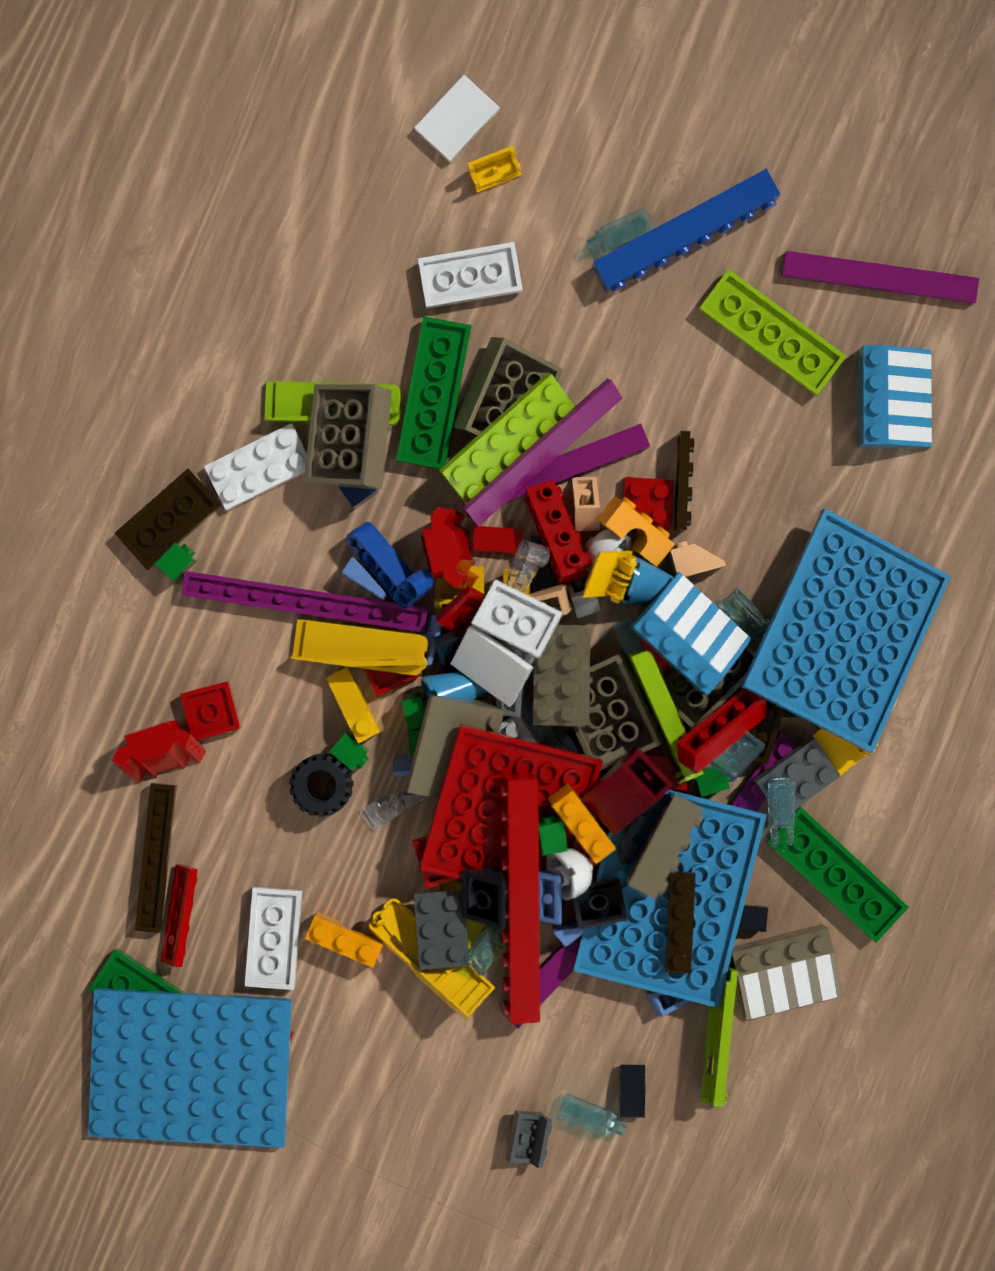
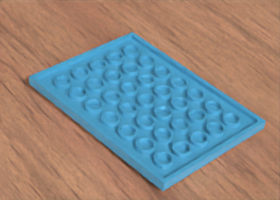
[741,508,951,753]
[573,790,766,1008]
[88,988,292,1148]

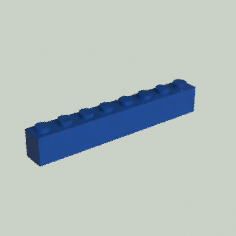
[592,168,781,292]

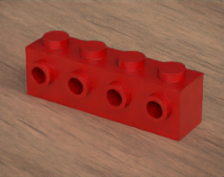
[523,479,591,585]
[677,688,766,775]

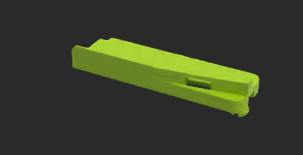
[263,381,402,426]
[627,651,704,784]
[700,964,738,1109]

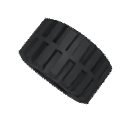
[289,753,354,817]

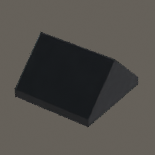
[462,867,505,930]
[573,878,628,930]

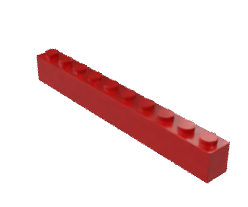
[499,773,540,1025]

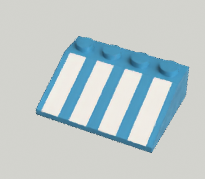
[857,345,932,448]
[629,572,752,695]

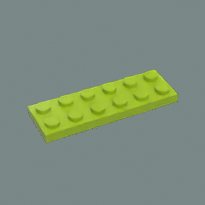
[699,269,847,396]
[439,373,575,504]

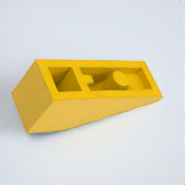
[326,666,382,744]

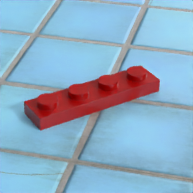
[160,864,198,967]

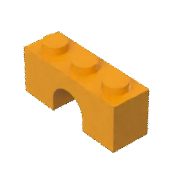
[596,496,675,567]
[548,783,616,864]
[305,912,384,968]

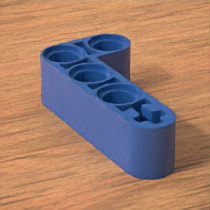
[346,521,435,609]

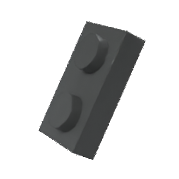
[506,1111,552,1168]

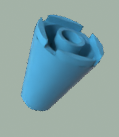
[620,556,674,605]
[421,671,488,701]

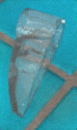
[506,540,550,593]
[358,791,428,833]

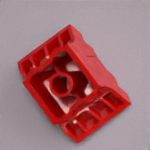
[420,507,479,588]
[111,720,206,783]

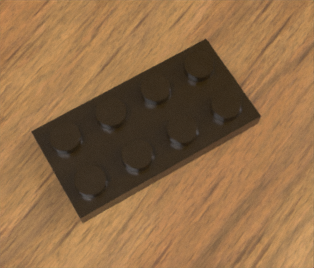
[114,468,222,570]

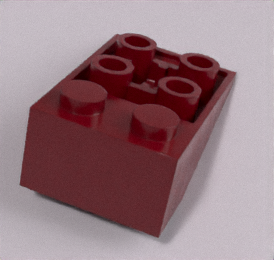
[580,747,673,835]

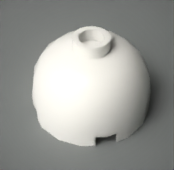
[585,530,631,571]
[545,848,593,900]

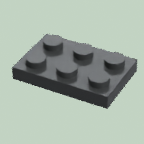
[753,736,840,820]
[414,890,470,970]

